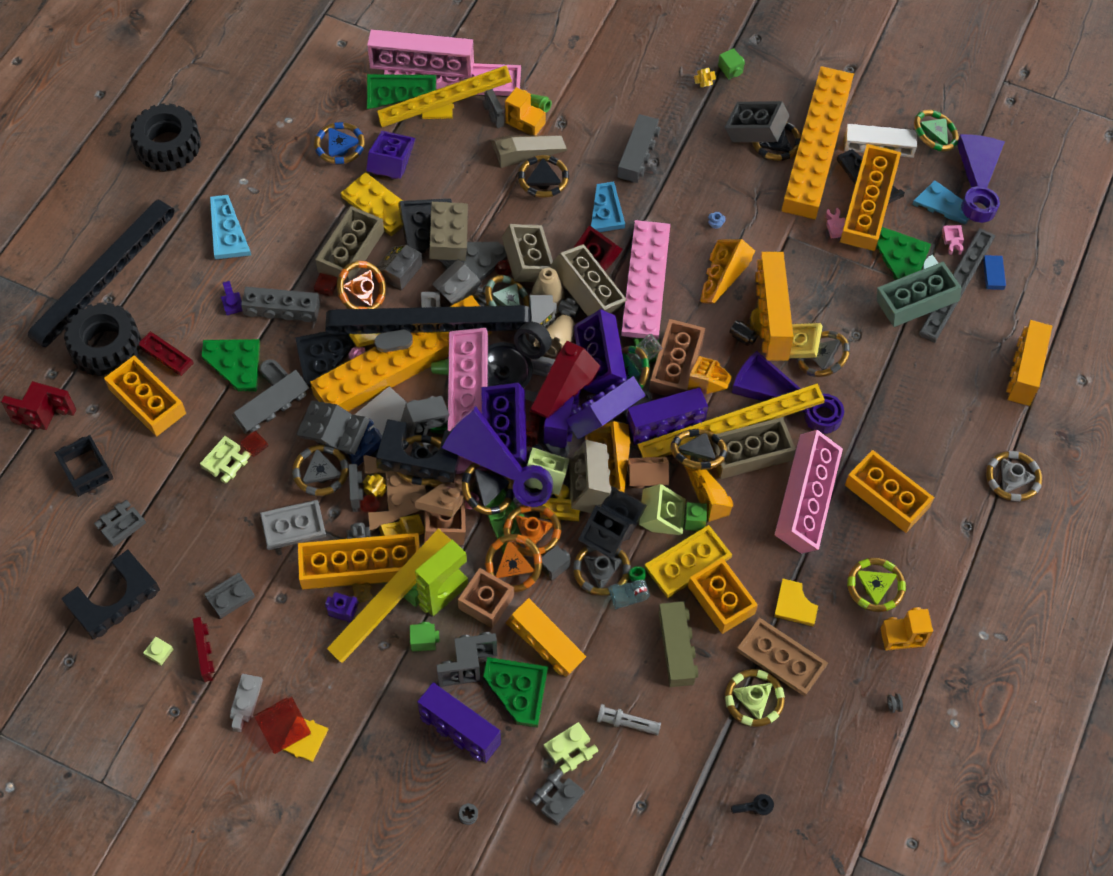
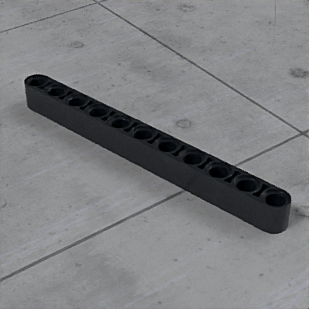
[28,199,175,347]
[325,305,531,334]

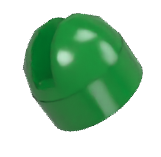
[629,566,646,584]

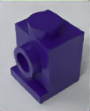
[325,592,359,623]

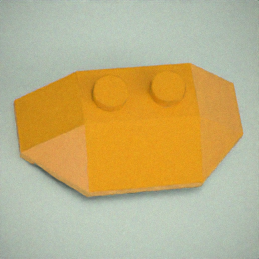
[687,356,732,395]

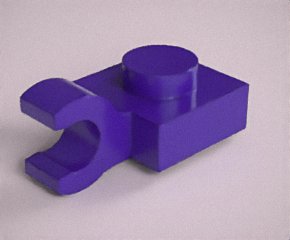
[221,281,243,315]

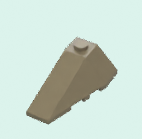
[490,135,567,168]

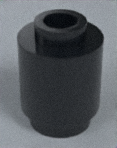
[729,320,758,346]

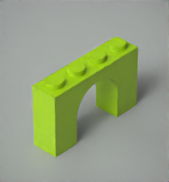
[415,540,469,616]

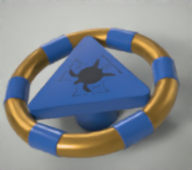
[314,122,365,164]

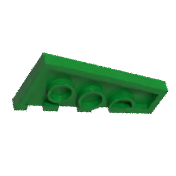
[367,74,437,110]

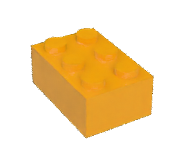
[688,558,758,634]

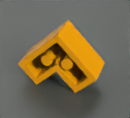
[505,87,546,135]
[880,607,933,651]

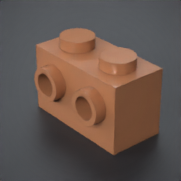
[628,457,669,488]

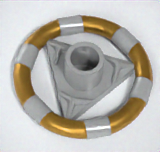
[986,451,1042,502]

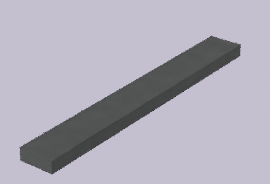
[919,228,996,343]

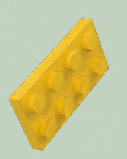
[341,172,403,236]
[644,525,732,598]

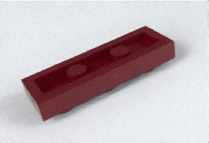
[139,331,194,376]
[192,617,215,682]

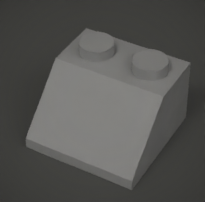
[432,259,482,305]

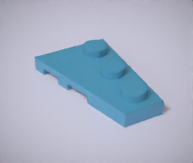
[912,180,970,224]
[591,182,625,232]

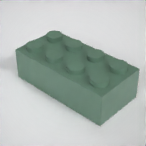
[876,262,961,327]

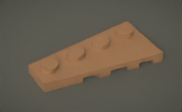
[415,472,476,517]

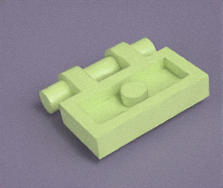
[200,436,251,484]
[544,722,598,774]

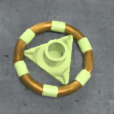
[725,669,785,727]

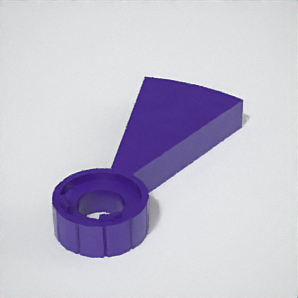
[957,134,1005,223]
[732,351,844,434]
[442,406,553,507]

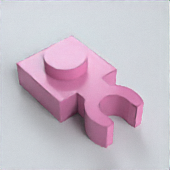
[826,208,845,239]
[942,225,964,255]

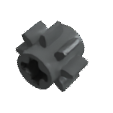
[473,285,493,306]
[558,297,580,318]
[346,523,371,539]

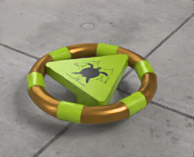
[847,558,906,612]

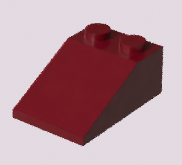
[573,225,623,271]

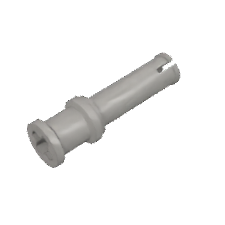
[597,704,661,736]

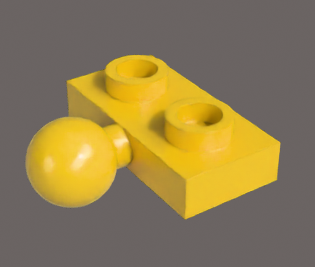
[540,484,580,521]

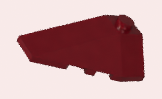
[531,341,600,418]

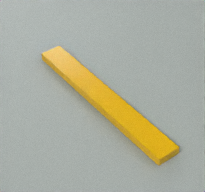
[377,65,512,127]
[327,528,451,663]

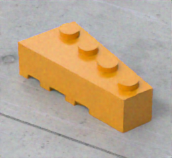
[505,598,586,677]

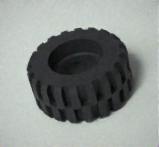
[130,103,201,171]
[64,302,141,376]

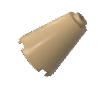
[530,268,566,313]
[533,315,575,359]

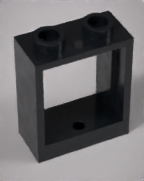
[54,435,114,497]

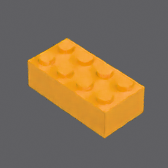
[1006,320,1052,406]
[104,355,186,437]
[845,450,935,533]

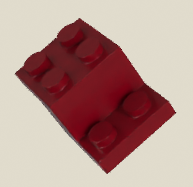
[1,381,77,430]

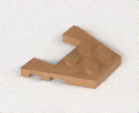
[363,455,426,532]

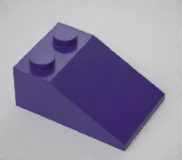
[367,131,415,179]

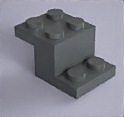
[297,401,370,455]
[437,632,497,687]

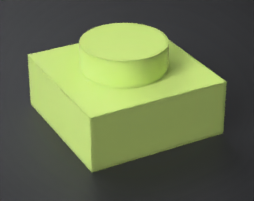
[143,637,174,666]

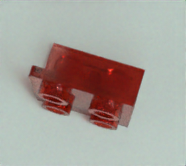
[253,696,311,754]

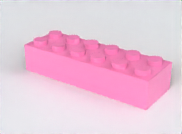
[367,30,474,78]
[775,430,843,554]

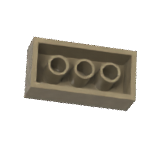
[315,206,384,283]
[549,244,627,316]
[709,417,796,479]

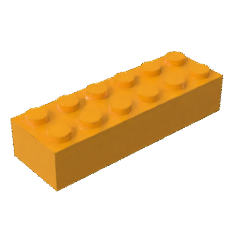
[840,144,901,251]
[755,252,794,361]
[298,533,420,590]

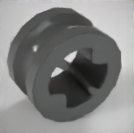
[887,693,903,713]
[459,803,478,825]

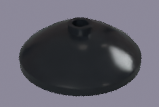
[487,342,533,389]

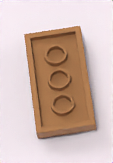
[737,617,828,697]

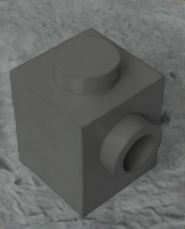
[541,545,570,581]

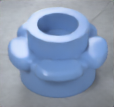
[708,212,725,229]

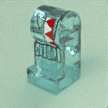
[610,580,650,610]

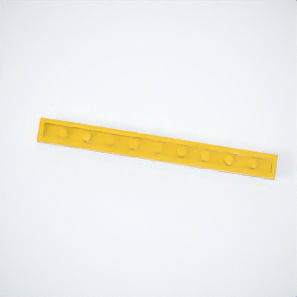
[638,383,825,458]

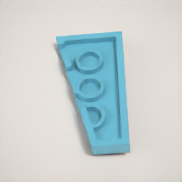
[210,195,251,259]

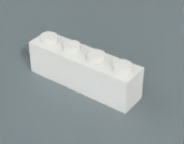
[844,124,917,158]

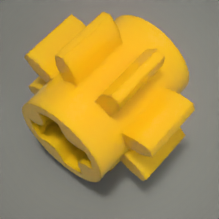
[694,68,716,87]
[363,474,387,498]

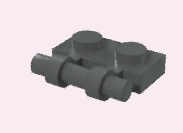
[94,500,146,547]
[530,769,585,825]

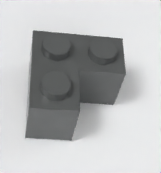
[400,396,450,439]

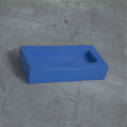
[983,255,1006,290]

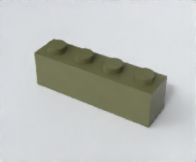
[658,601,698,687]

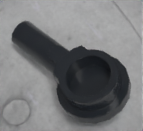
[731,794,774,816]

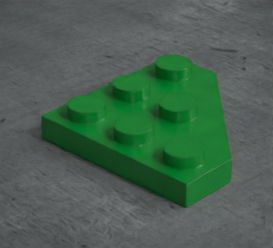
[876,227,931,280]
[202,339,260,392]
[484,657,548,728]

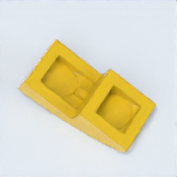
[379,514,424,536]

